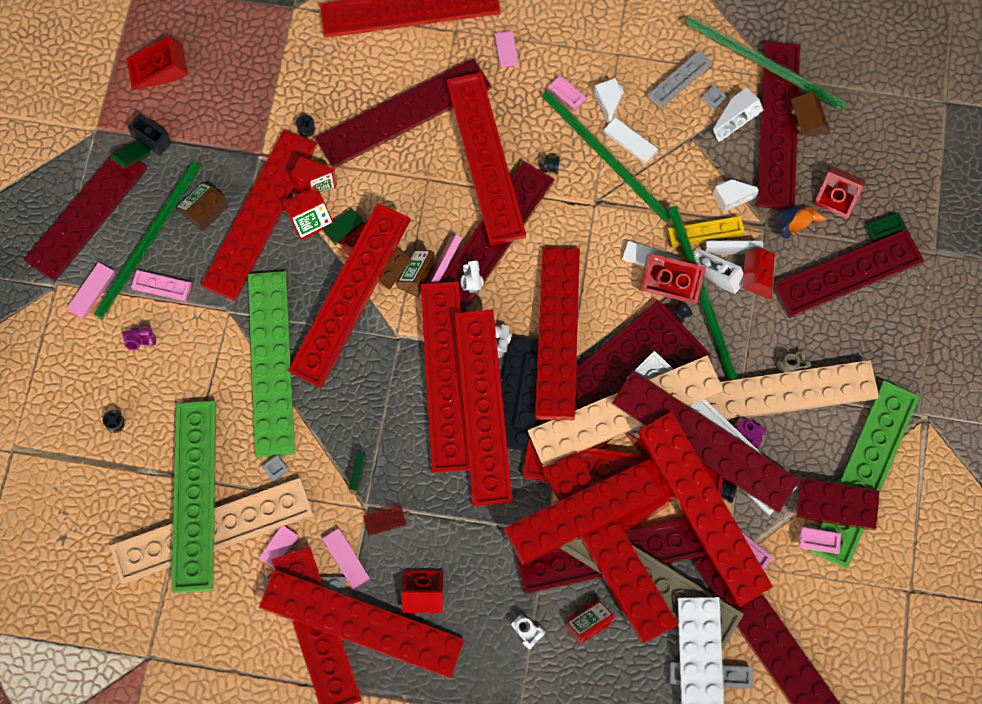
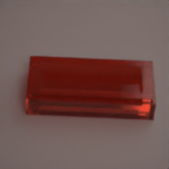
[363,506,407,536]

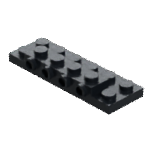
[502,336,539,452]

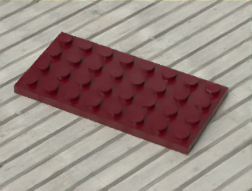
[575,300,711,449]

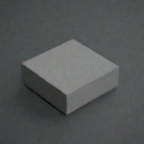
[701,85,727,110]
[261,455,289,483]

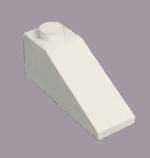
[686,248,743,294]

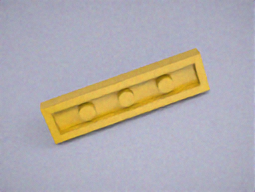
[667,216,745,248]

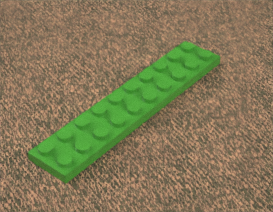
[248,271,295,458]
[810,380,920,569]
[171,401,217,594]

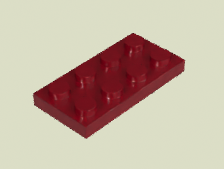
[795,478,880,531]

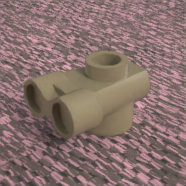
[777,350,811,373]

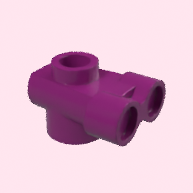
[123,327,156,351]
[733,417,766,448]

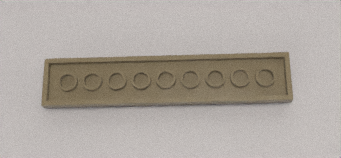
[560,538,744,650]

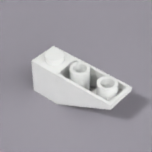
[713,88,763,142]

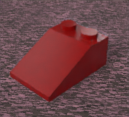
[126,35,188,90]
[638,254,706,304]

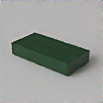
[111,141,151,169]
[323,208,364,245]
[864,212,907,242]
[349,452,366,495]

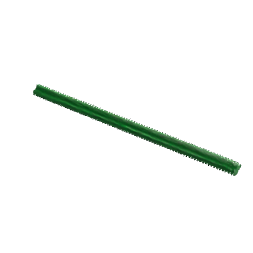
[686,16,848,111]
[543,90,671,222]
[94,162,201,320]
[668,206,739,381]

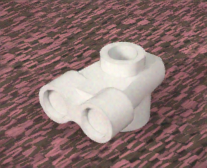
[461,261,484,293]
[495,324,512,358]
[511,614,546,649]

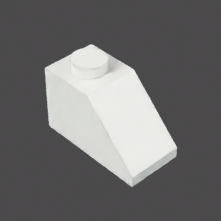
[594,79,624,124]
[713,179,759,213]

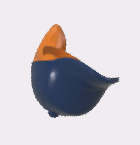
[779,206,826,239]

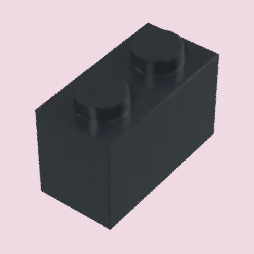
[128,114,172,156]

